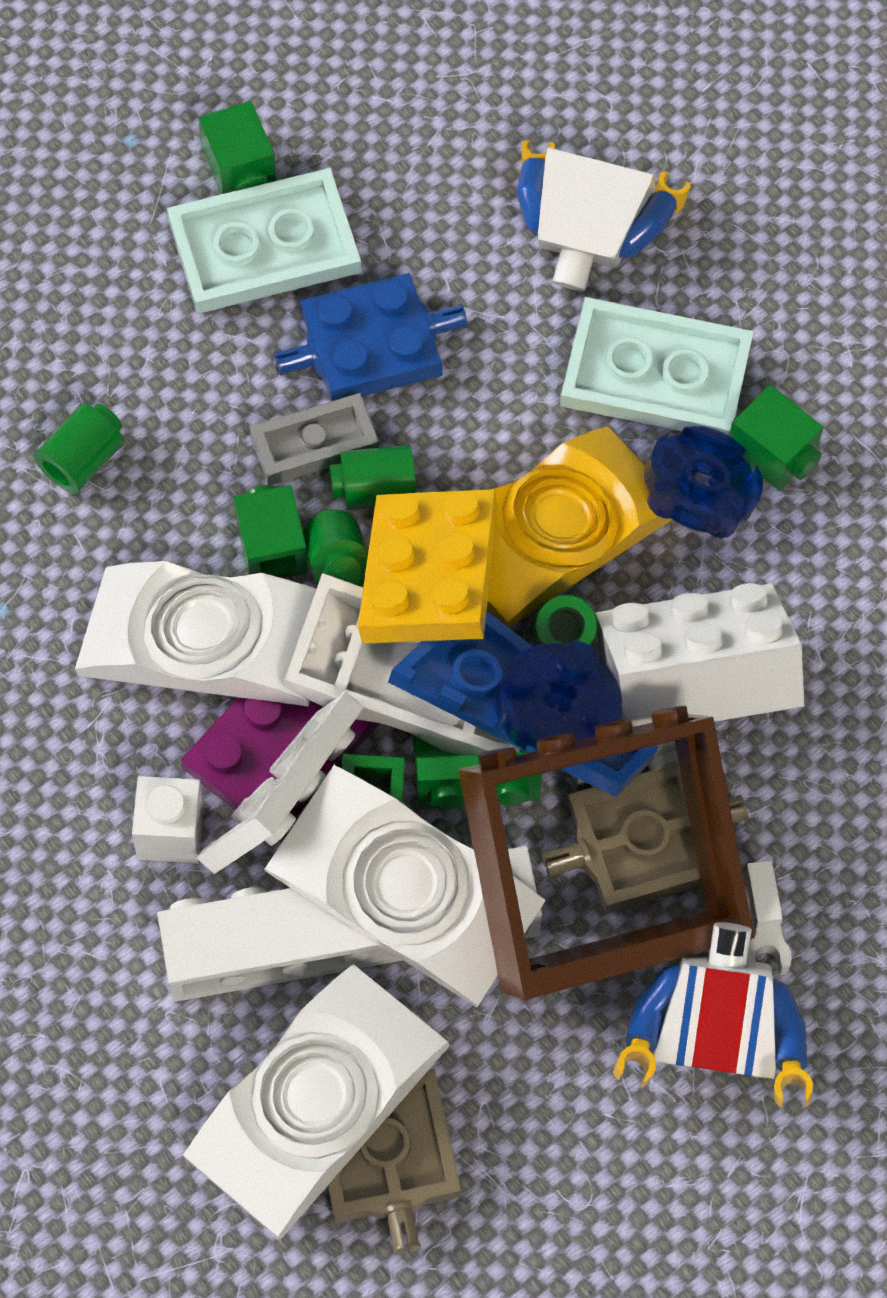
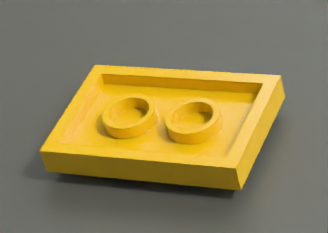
[358,489,498,644]

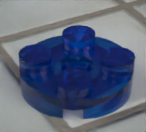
[644,426,763,538]
[495,641,622,751]

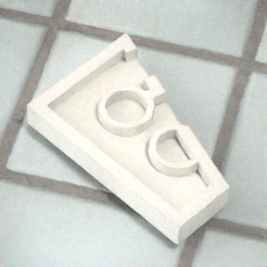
[196,691,363,874]

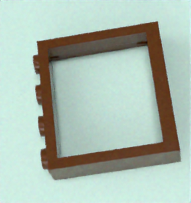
[458,706,754,1000]

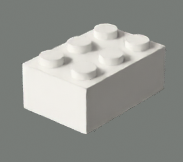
[595,583,804,727]

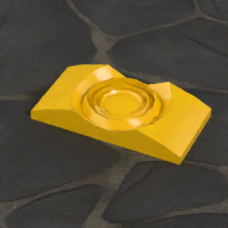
[487,426,684,628]

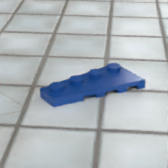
[388,611,659,797]

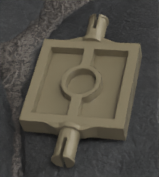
[542,764,749,914]
[328,1069,461,1255]

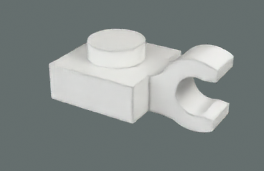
[743,860,791,975]

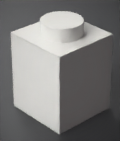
[132,776,204,864]

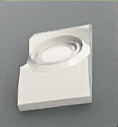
[75,561,316,706]
[283,573,551,755]
[265,765,546,1008]
[183,964,450,1240]

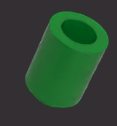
[33,403,124,494]
[330,445,416,510]
[303,509,368,587]
[530,595,597,659]

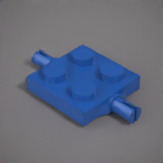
[274,273,468,401]

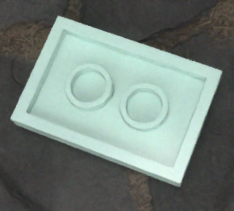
[167,168,361,314]
[560,297,754,441]

